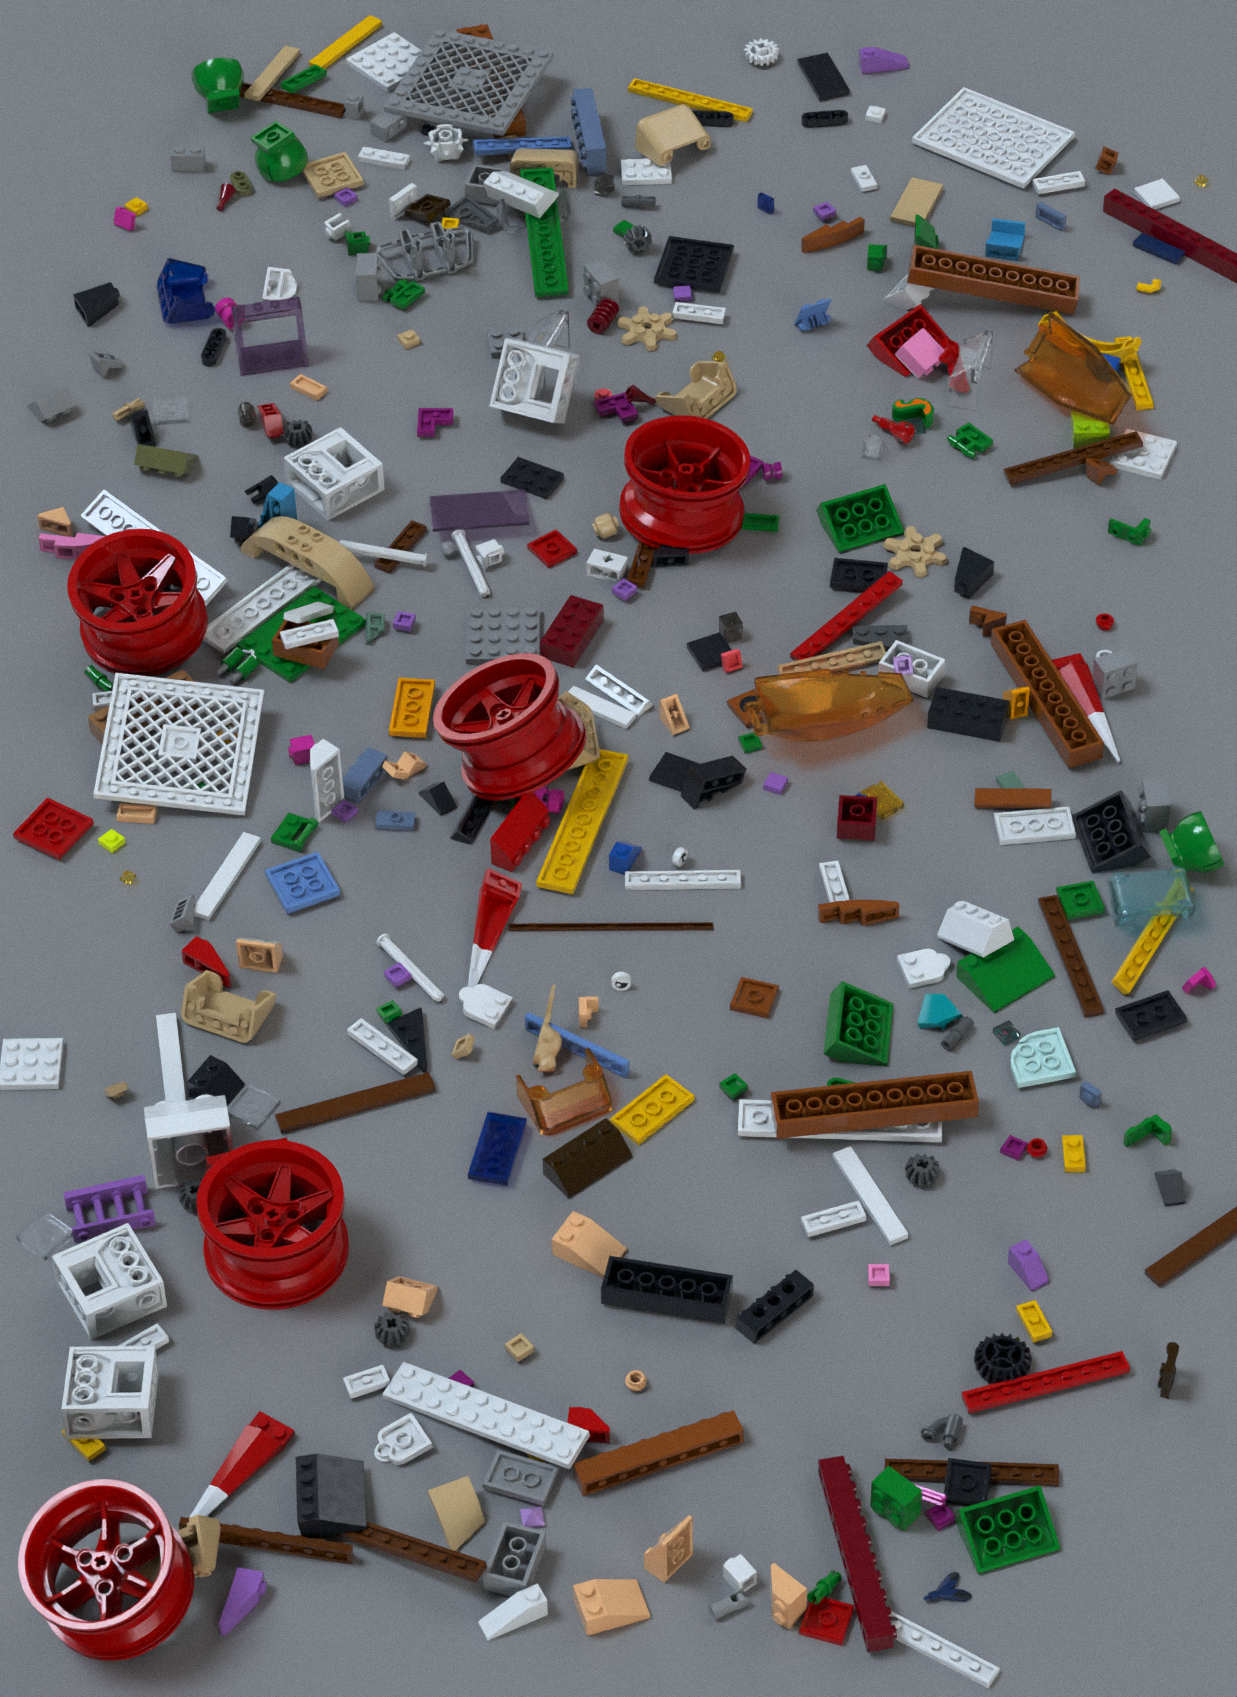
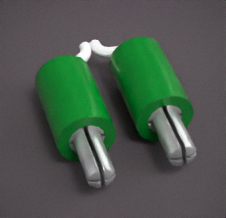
[215,647,259,684]

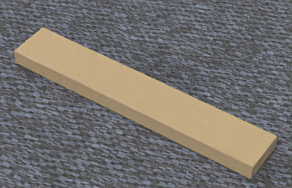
[245,45,300,101]
[776,641,886,684]

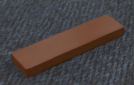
[974,788,1052,808]

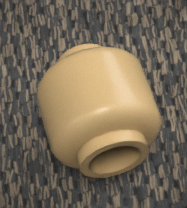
[592,513,620,539]

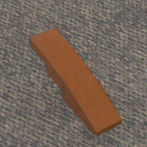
[801,217,865,253]
[818,899,899,926]

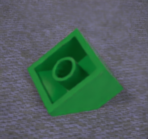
[914,215,939,249]

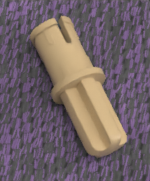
[112,398,145,421]

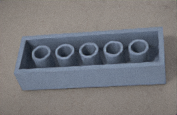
[570,88,607,176]

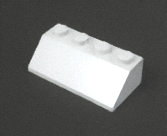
[483,171,559,218]
[883,274,935,310]
[310,739,344,823]
[937,901,1014,957]

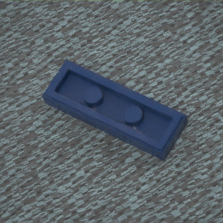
[1133,233,1185,265]

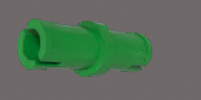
[84,665,113,692]
[807,1570,842,1605]

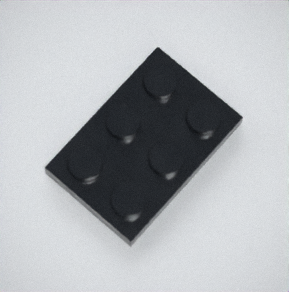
[501,457,564,500]
[830,558,888,591]
[1115,990,1187,1041]

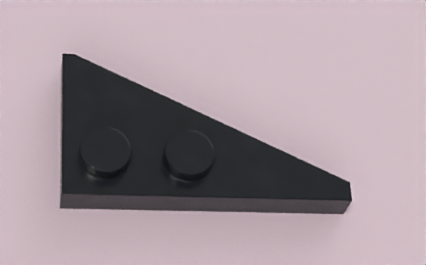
[388,1007,427,1073]

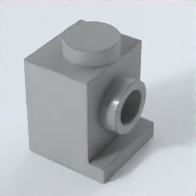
[343,93,365,120]

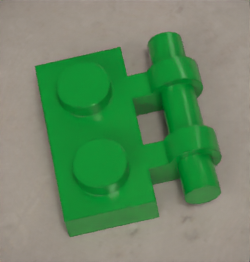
[381,279,425,310]
[947,422,993,459]

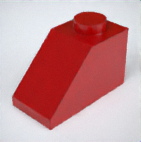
[567,1407,610,1444]

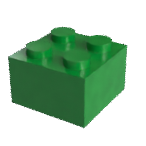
[870,1466,922,1531]

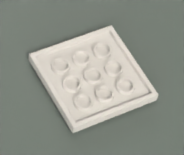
[346,32,435,93]

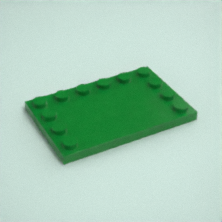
[237,586,366,683]

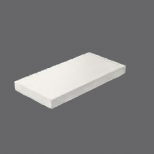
[994,807,1076,846]

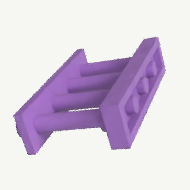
[63,1175,156,1243]

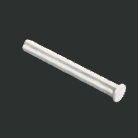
[451,529,490,597]
[339,540,428,567]
[376,933,444,1002]

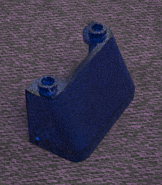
[156,258,215,324]

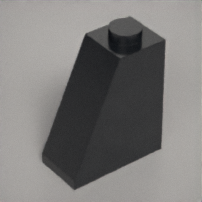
[73,282,120,327]
[954,547,994,599]

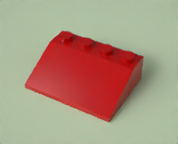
[866,304,949,377]

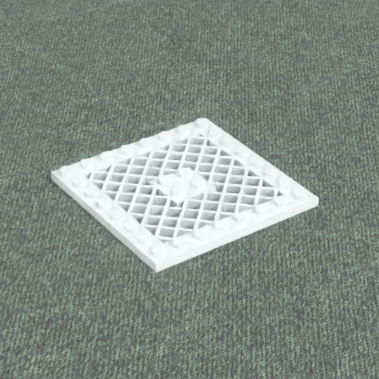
[93,673,264,816]

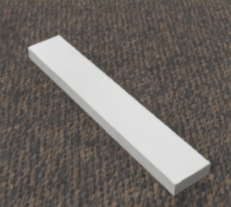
[194,832,261,921]
[625,870,741,890]
[156,1013,186,1103]
[833,1146,909,1245]
[890,1611,1000,1688]

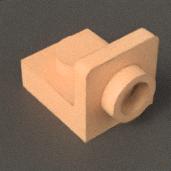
[579,996,599,1028]

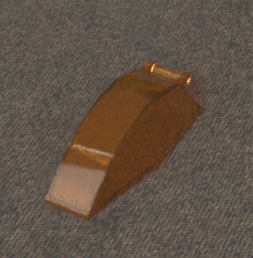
[1014,311,1132,425]
[743,669,913,742]

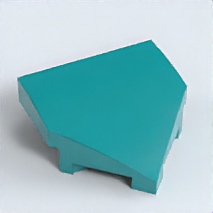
[917,994,963,1031]

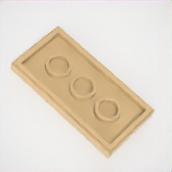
[890,177,943,227]

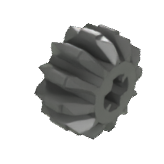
[624,224,652,253]
[283,419,313,447]
[905,1153,940,1188]
[179,1178,202,1213]
[374,1311,410,1347]

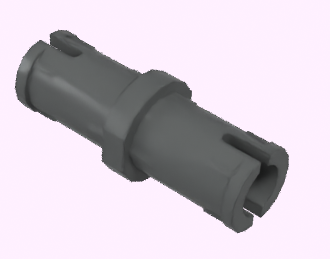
[621,195,656,208]
[941,1016,974,1050]

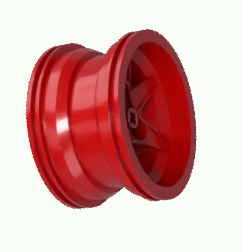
[619,415,750,554]
[67,529,208,676]
[433,653,587,801]
[197,1140,349,1310]
[18,1479,195,1661]

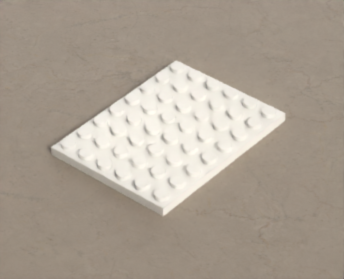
[912,87,1075,189]

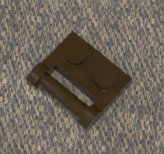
[1158,1342,1179,1399]

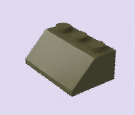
[134,444,198,477]

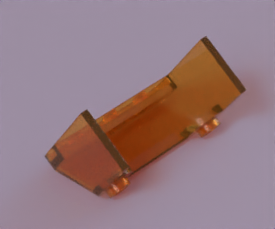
[516,1048,612,1136]

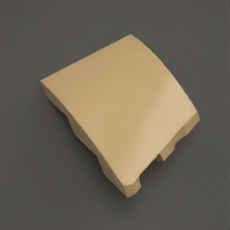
[427,1476,485,1551]

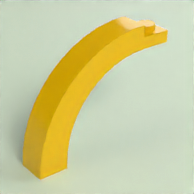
[1037,311,1142,363]

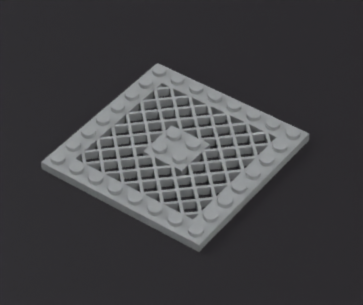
[384,29,554,136]

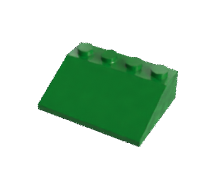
[816,484,904,553]
[956,926,1055,1013]
[823,981,894,1066]
[953,1485,1061,1574]

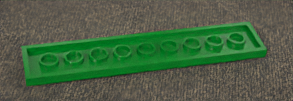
[520,167,569,297]

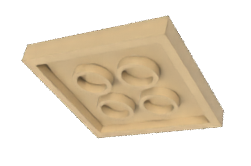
[301,152,364,198]

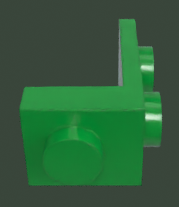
[1108,518,1152,546]
[1123,1114,1172,1147]

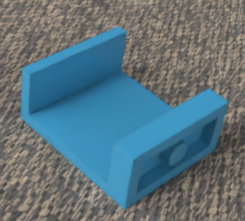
[985,218,1026,261]

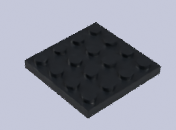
[654,236,734,293]

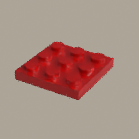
[13,798,94,860]

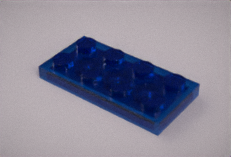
[468,1112,527,1186]

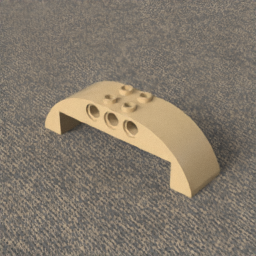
[240,516,374,610]

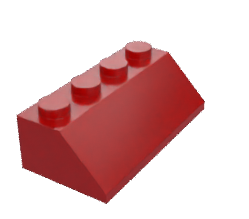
[490,792,551,872]

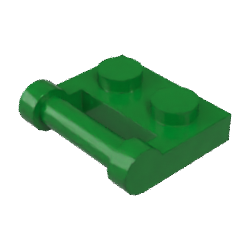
[271,812,319,852]

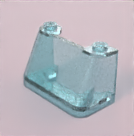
[1108,866,1196,926]

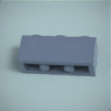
[342,747,388,804]

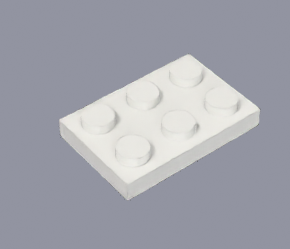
[621,158,672,186]

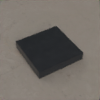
[687,632,732,671]
[649,752,700,792]
[944,1458,991,1506]

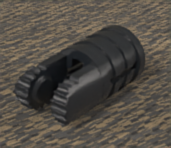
[245,475,278,503]

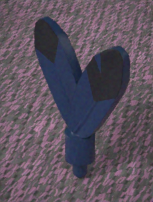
[924,1572,972,1601]

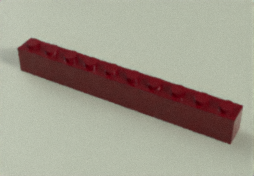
[1103,188,1237,283]
[818,1455,897,1652]

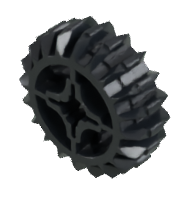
[974,1332,1032,1384]

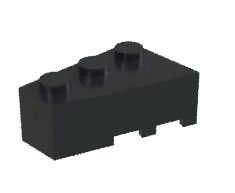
[681,755,747,809]

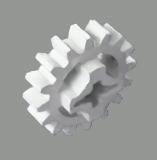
[744,38,779,66]

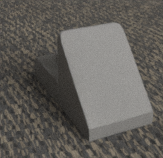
[89,351,124,378]

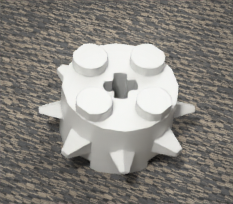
[424,124,468,161]

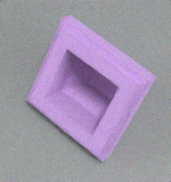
[893,655,913,676]
[520,1506,545,1528]

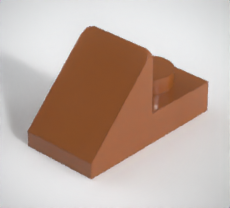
[1086,457,1119,485]
[969,605,1007,637]

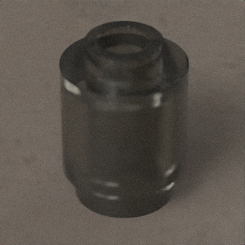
[238,402,257,428]

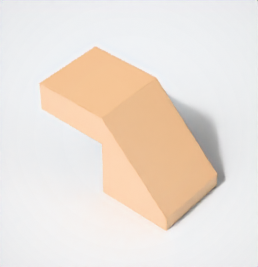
[381,751,427,780]

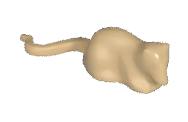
[533,984,562,1072]

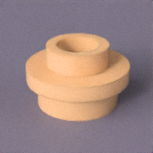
[625,1370,647,1391]

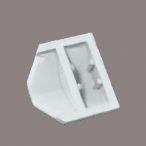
[262,267,297,302]

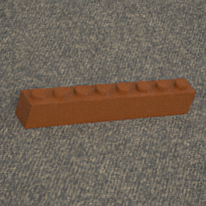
[573,1410,744,1496]

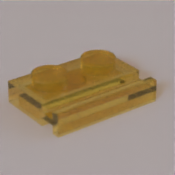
[859,781,904,820]

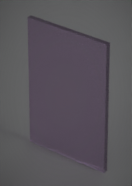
[430,490,529,532]

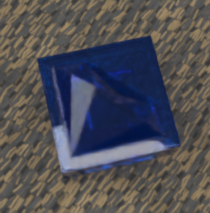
[757,192,774,215]

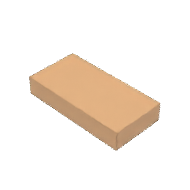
[290,374,328,401]
[116,803,158,824]

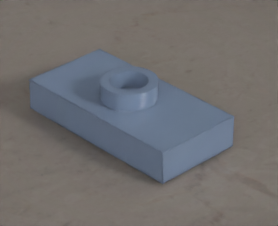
[1035,202,1066,231]
[375,811,416,831]

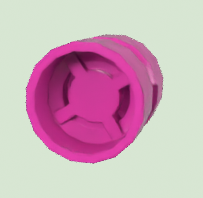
[215,297,245,329]
[534,787,565,814]

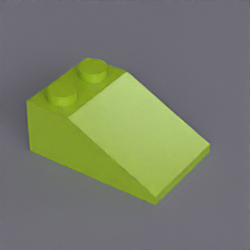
[1070,411,1110,449]

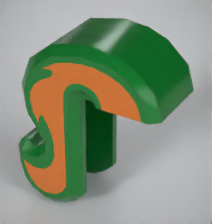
[892,398,934,429]

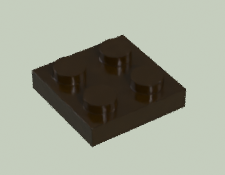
[404,194,451,221]

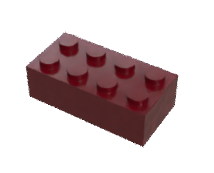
[540,595,604,668]

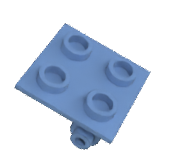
[794,299,832,332]

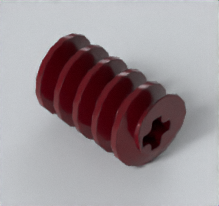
[587,298,620,334]

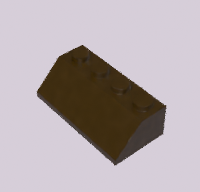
[542,1118,632,1199]

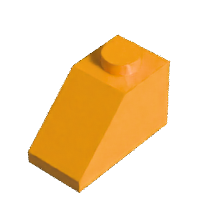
[1002,687,1030,720]

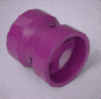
[762,461,782,481]

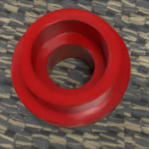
[1096,613,1114,630]
[1027,1138,1047,1158]

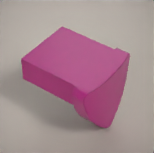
[114,206,136,231]
[1182,966,1216,994]

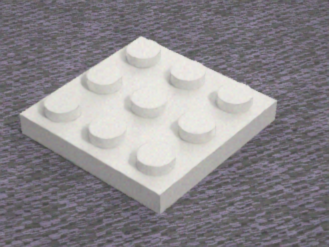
[1110,429,1177,480]
[0,1038,64,1090]

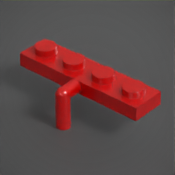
[939,337,970,393]

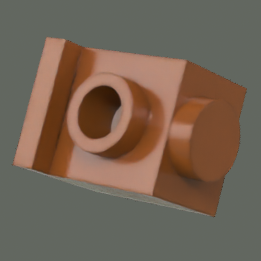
[1095,146,1119,175]

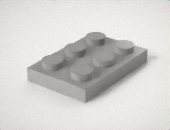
[482,1450,559,1506]

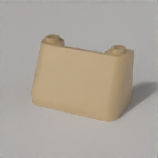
[635,104,711,166]
[510,148,580,188]
[655,361,737,419]
[558,691,600,770]
[181,970,277,1043]
[128,1514,221,1583]

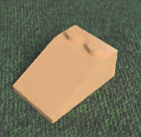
[552,1211,627,1278]
[644,1515,693,1583]
[573,1579,650,1636]

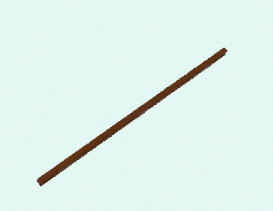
[508,922,714,931]

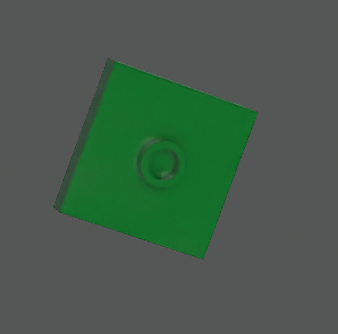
[1056,881,1105,920]

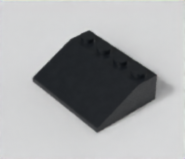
[1071,790,1151,873]
[295,1453,367,1538]

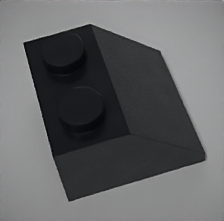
[187,1055,245,1107]

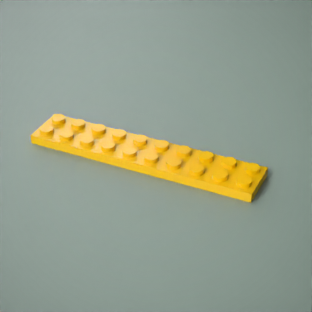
[536,749,629,894]

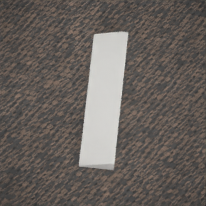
[585,665,654,716]

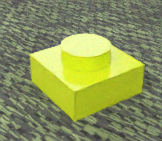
[98,828,125,853]

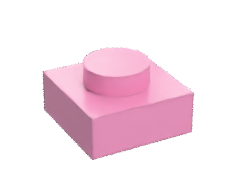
[868,1264,890,1286]

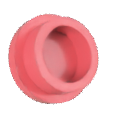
[594,388,612,400]

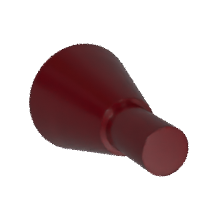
[216,183,236,211]
[625,385,656,405]

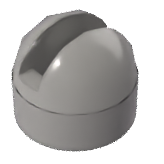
[440,542,455,557]

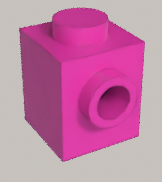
[287,734,315,765]

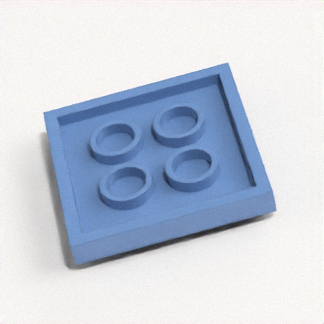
[265,852,340,914]

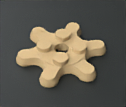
[617,306,677,351]
[883,526,948,578]

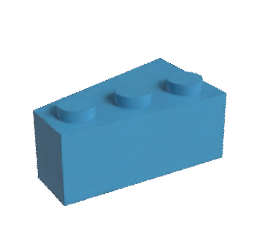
[257,482,297,528]

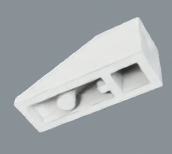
[478,1583,548,1641]

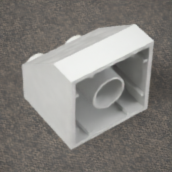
[144,1095,233,1189]

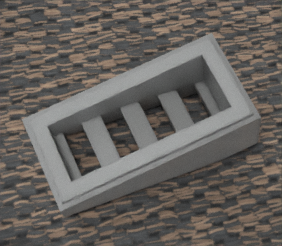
[170,894,195,933]

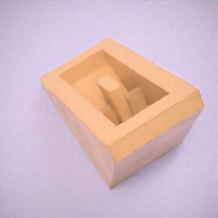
[38,507,73,537]
[660,693,690,735]

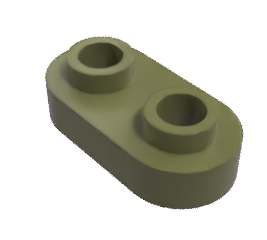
[230,171,252,197]

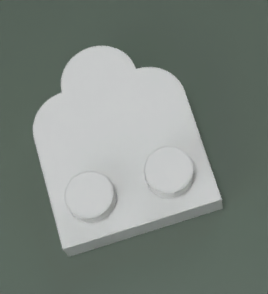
[897,949,950,989]
[459,984,513,1029]
[374,1413,433,1465]

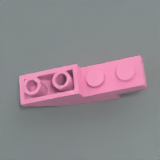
[39,533,104,559]

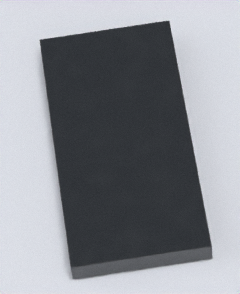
[797,52,850,101]

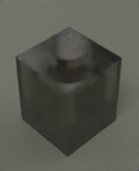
[719,611,743,643]

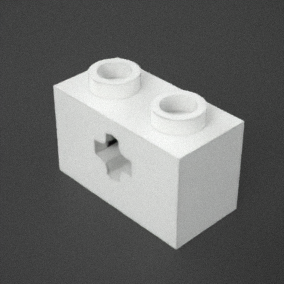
[586,549,628,583]

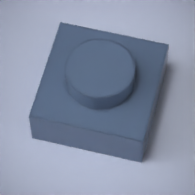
[1079,1081,1102,1109]

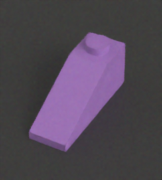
[859,47,909,74]
[219,1567,267,1636]

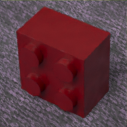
[837,795,878,841]

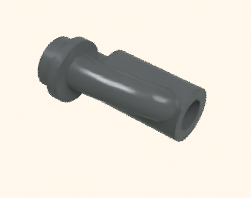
[921,1414,963,1449]

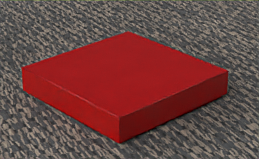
[527,529,577,568]
[799,1597,855,1646]

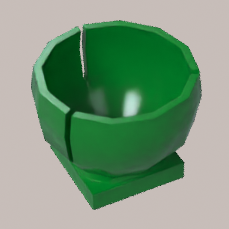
[191,58,244,113]
[250,121,308,182]
[1159,810,1225,880]

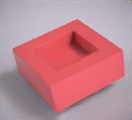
[721,649,743,673]

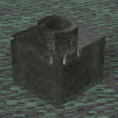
[594,173,615,198]

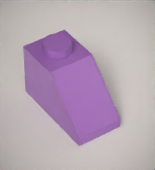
[1008,1239,1049,1292]

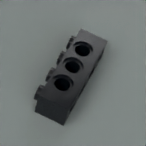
[736,1270,814,1344]

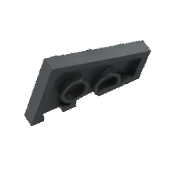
[442,195,499,232]
[852,625,909,651]

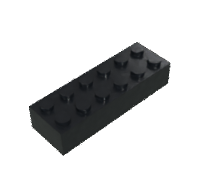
[601,1256,733,1324]

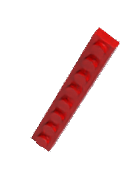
[790,571,903,661]
[961,1351,1130,1414]

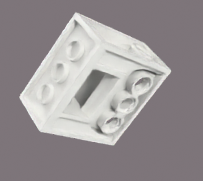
[489,338,580,423]
[283,427,385,521]
[52,1223,167,1340]
[61,1346,159,1439]

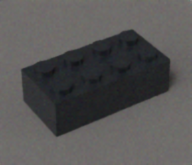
[927,687,1009,742]

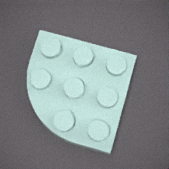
[1010,1027,1076,1088]

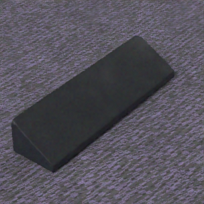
[450,795,494,844]

